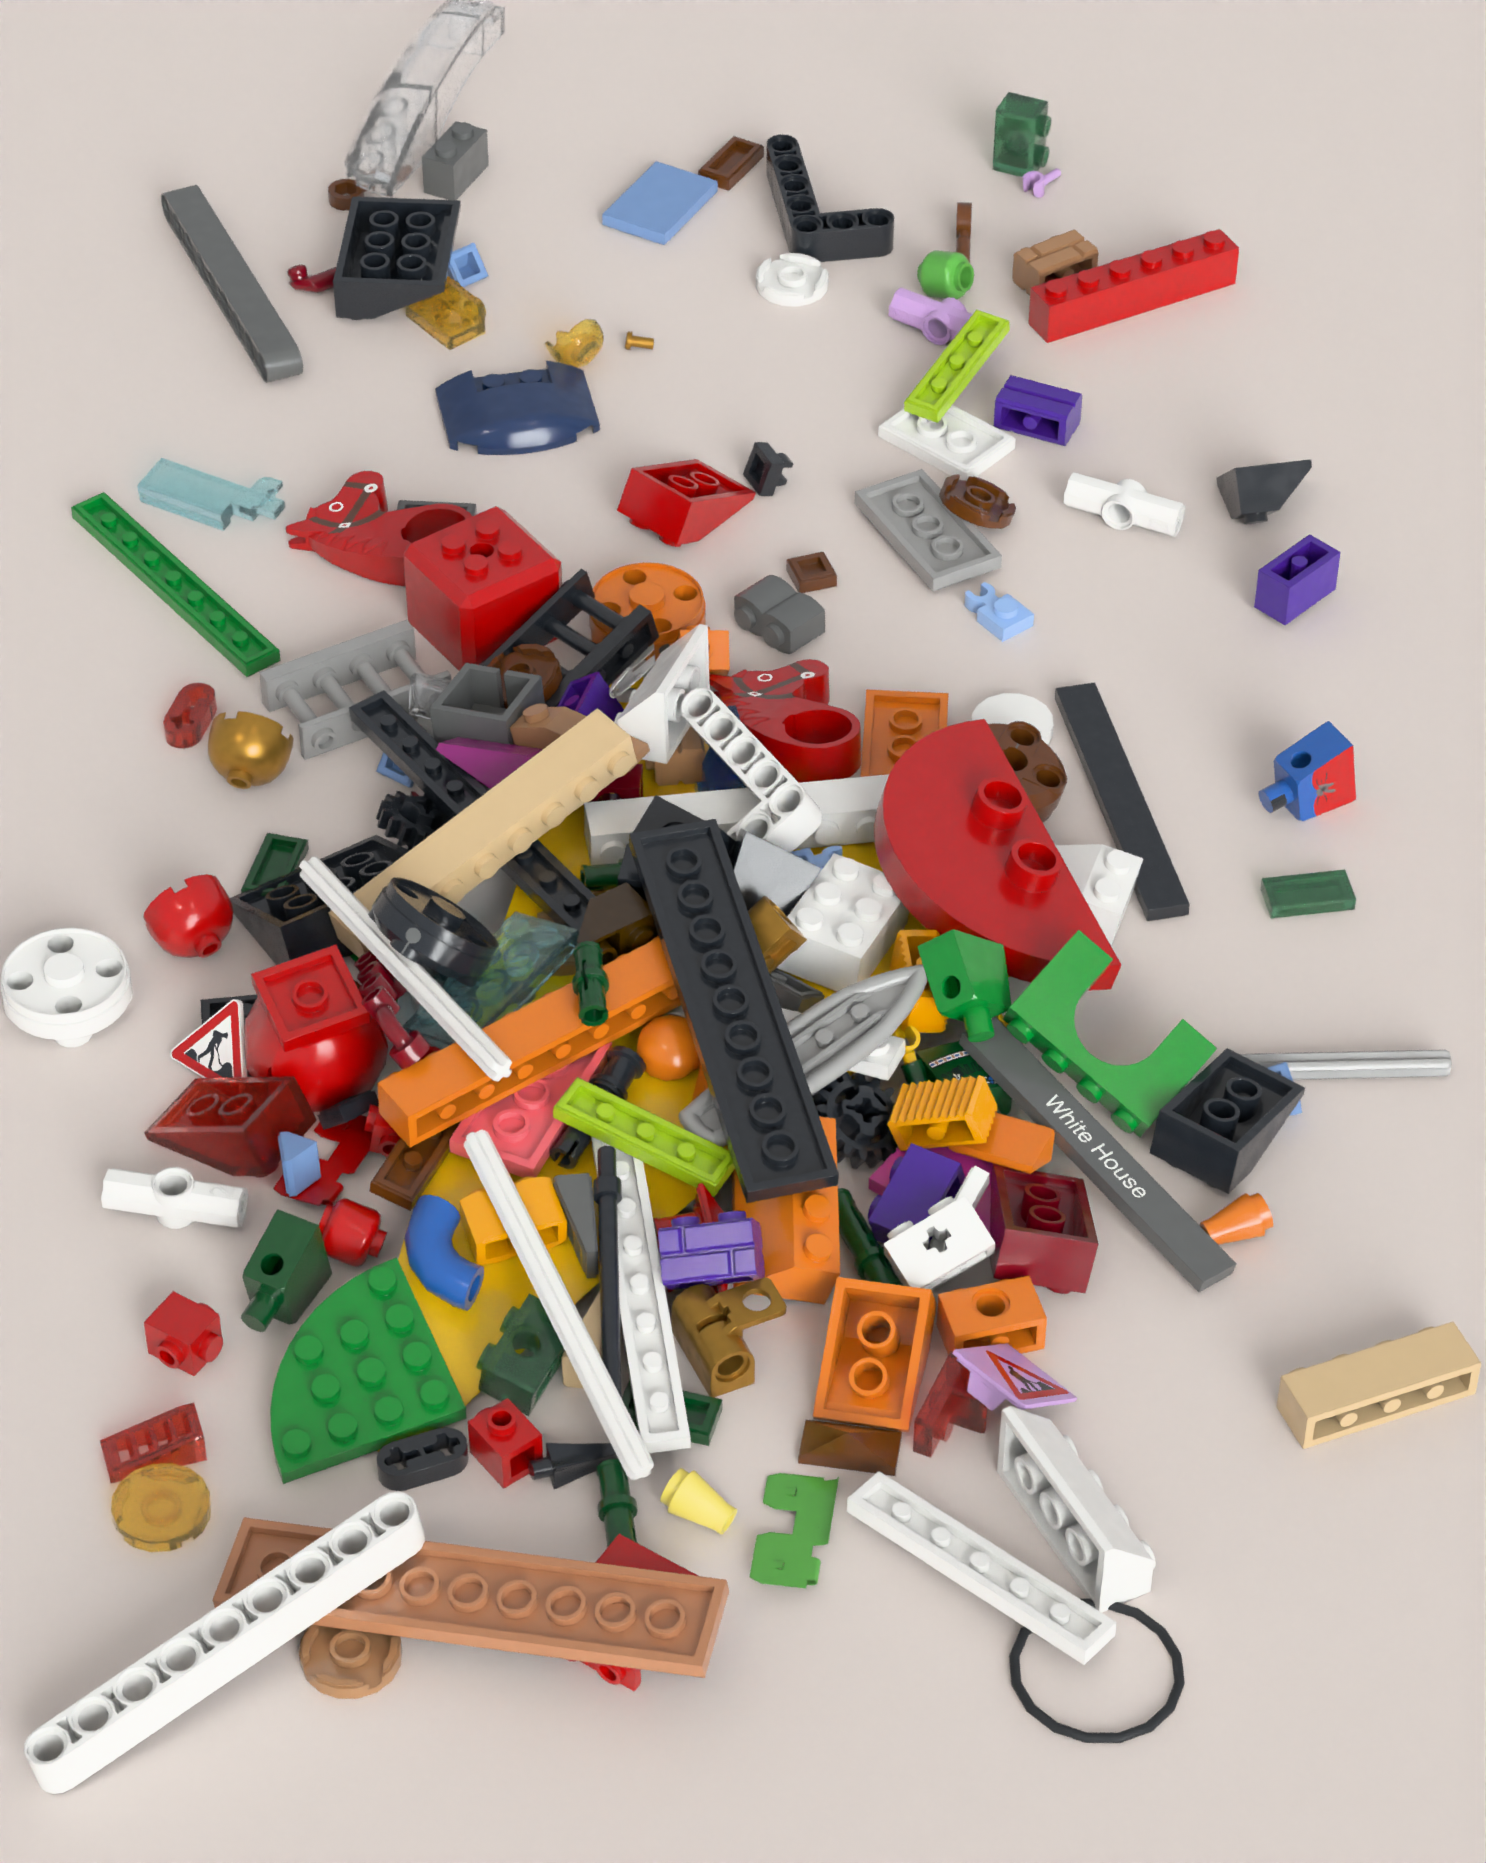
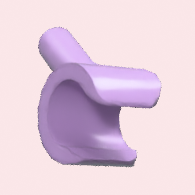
[1023,168,1061,198]

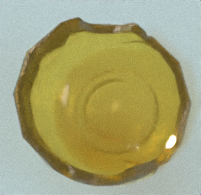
[544,319,604,368]

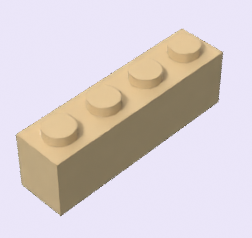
[1276,1321,1481,1449]

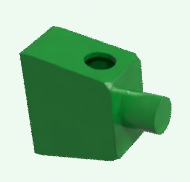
[918,929,1012,1042]

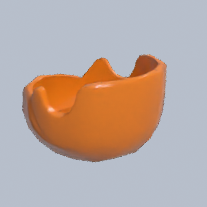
[636,1014,700,1082]

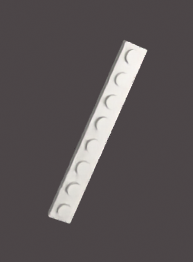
[591,1136,691,1453]

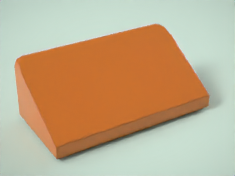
[949,1112,1055,1174]

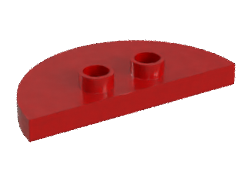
[874,719,1121,991]

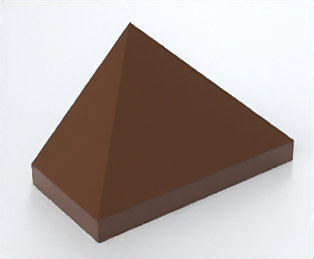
[798,1419,902,1476]

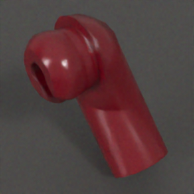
[287,264,336,293]

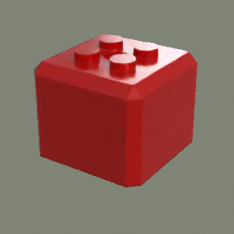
[403,506,562,671]

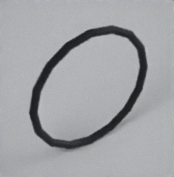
[1009,1598,1185,1743]

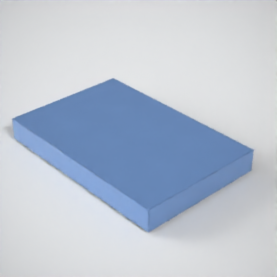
[602,161,718,245]

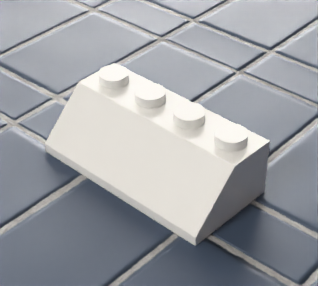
[997,1406,1156,1613]

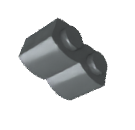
[734,575,825,654]

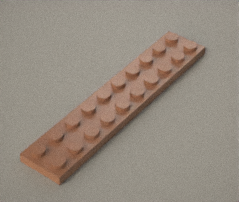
[212,1517,729,1678]

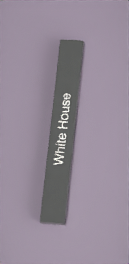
[959,1017,1237,1292]

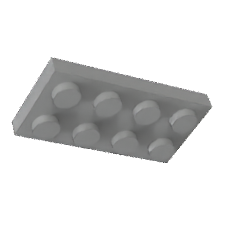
[855,469,1002,591]

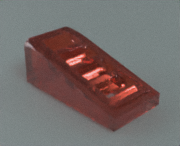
[100,1402,207,1483]

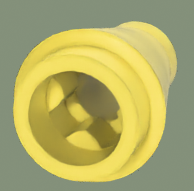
[660,1468,737,1535]

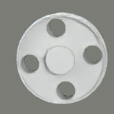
[1,928,133,1047]

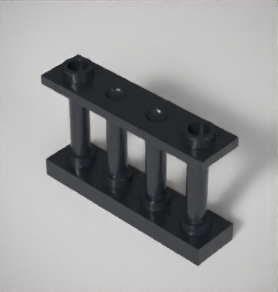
[479,568,659,707]

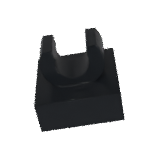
[743,442,794,496]

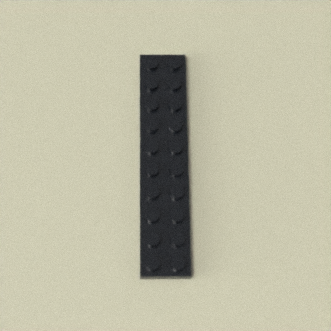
[629,819,839,1203]

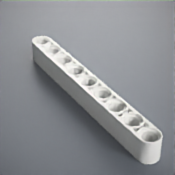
[24,1492,425,1794]

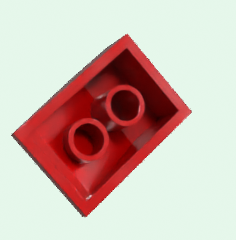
[617,459,756,547]

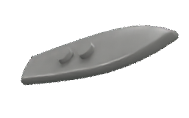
[679,964,928,1148]

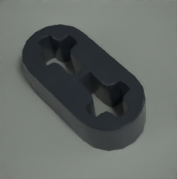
[376,1427,468,1491]

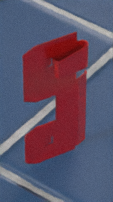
[273,1115,372,1206]

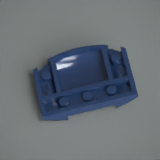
[435,361,600,455]

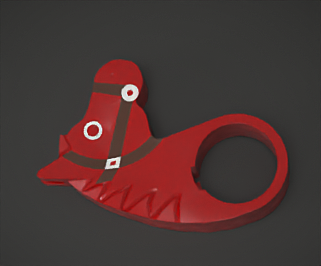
[285,471,472,587]
[709,659,861,783]

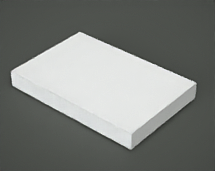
[878,405,1016,481]

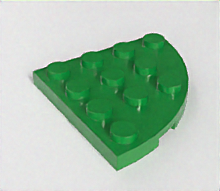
[270,1257,467,1484]

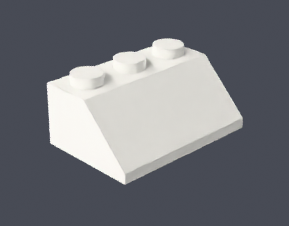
[614,624,710,764]

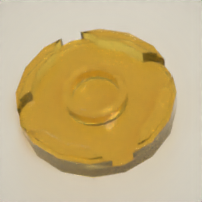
[111,1463,211,1552]

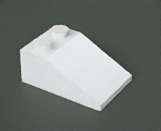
[1055,844,1143,947]

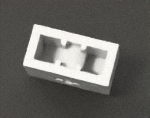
[884,1195,995,1290]

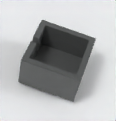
[430,663,545,745]

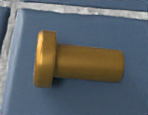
[625,331,654,350]

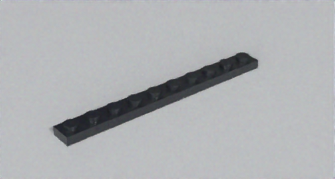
[349,690,595,944]

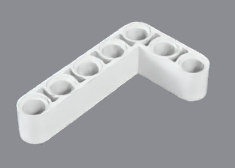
[680,687,822,853]

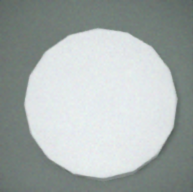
[756,253,829,307]
[971,693,1053,744]

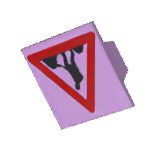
[952,1343,1077,1411]

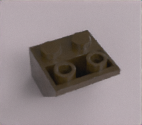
[577,882,657,966]

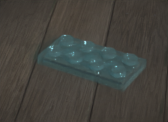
[403,911,579,1049]

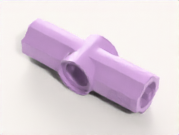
[889,287,972,345]

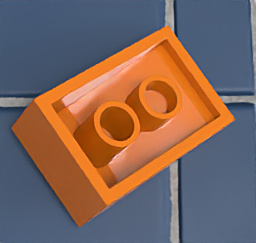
[812,1277,937,1432]

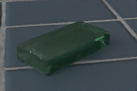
[1260,869,1356,919]

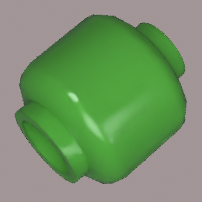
[917,250,974,299]

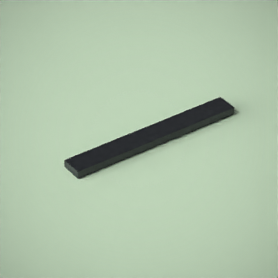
[1055,682,1190,921]

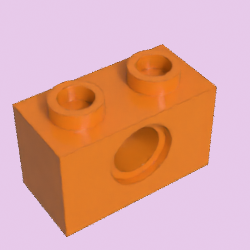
[936,1276,1047,1368]

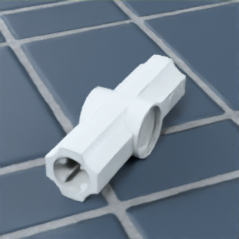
[1063,472,1186,537]
[101,1167,248,1229]

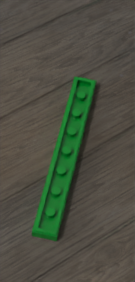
[71,492,281,677]

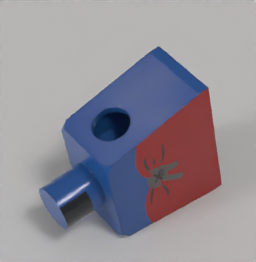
[1258,721,1356,821]

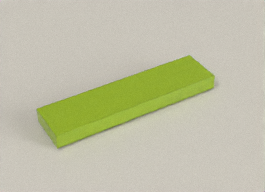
[904,309,1010,423]
[553,1077,735,1197]

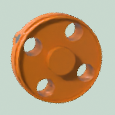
[589,562,706,661]

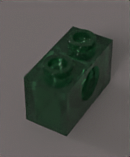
[993,92,1052,177]
[476,1294,565,1416]

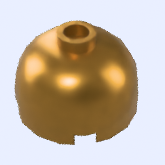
[208,711,294,789]

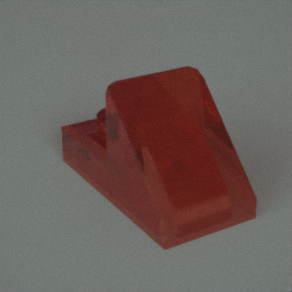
[913,1351,987,1458]

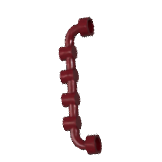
[354,950,430,1069]

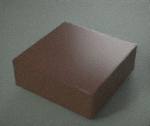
[786,552,837,593]

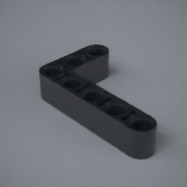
[766,134,894,262]

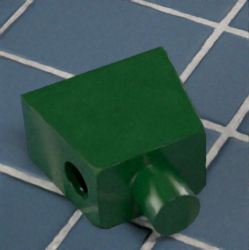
[241,1209,332,1332]

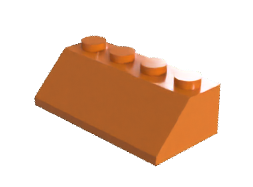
[732,1116,840,1304]

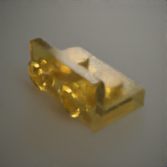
[405,276,486,350]

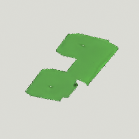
[749,1473,839,1588]

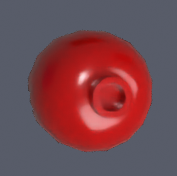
[143,874,233,958]

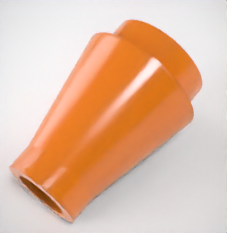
[1200,1193,1273,1245]

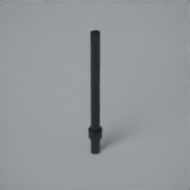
[593,1146,622,1397]

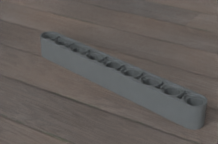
[161,185,303,383]

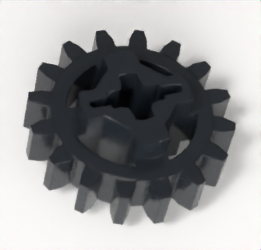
[376,791,451,850]
[812,1072,898,1169]

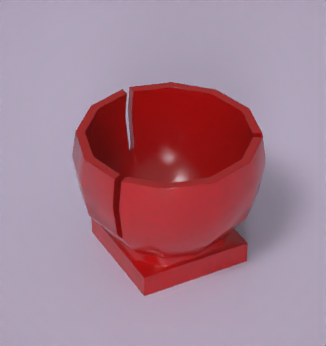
[244,945,388,1113]

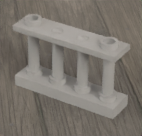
[259,620,452,760]

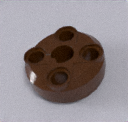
[988,721,1068,822]

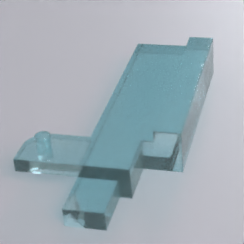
[137,458,286,531]

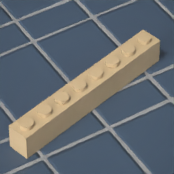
[328,708,637,958]

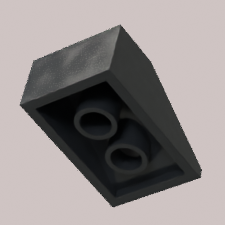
[1150,1048,1305,1194]

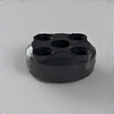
[368,877,499,987]

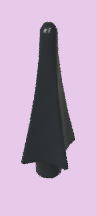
[528,1443,618,1490]

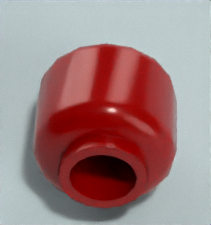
[319,1198,387,1267]

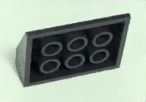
[333,196,461,320]
[230,835,410,965]

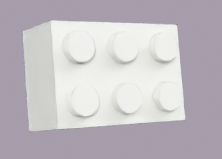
[777,853,909,992]

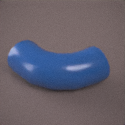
[404,1195,484,1311]

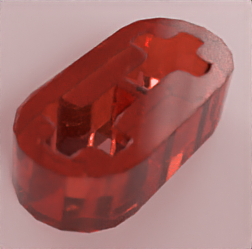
[163,683,217,749]

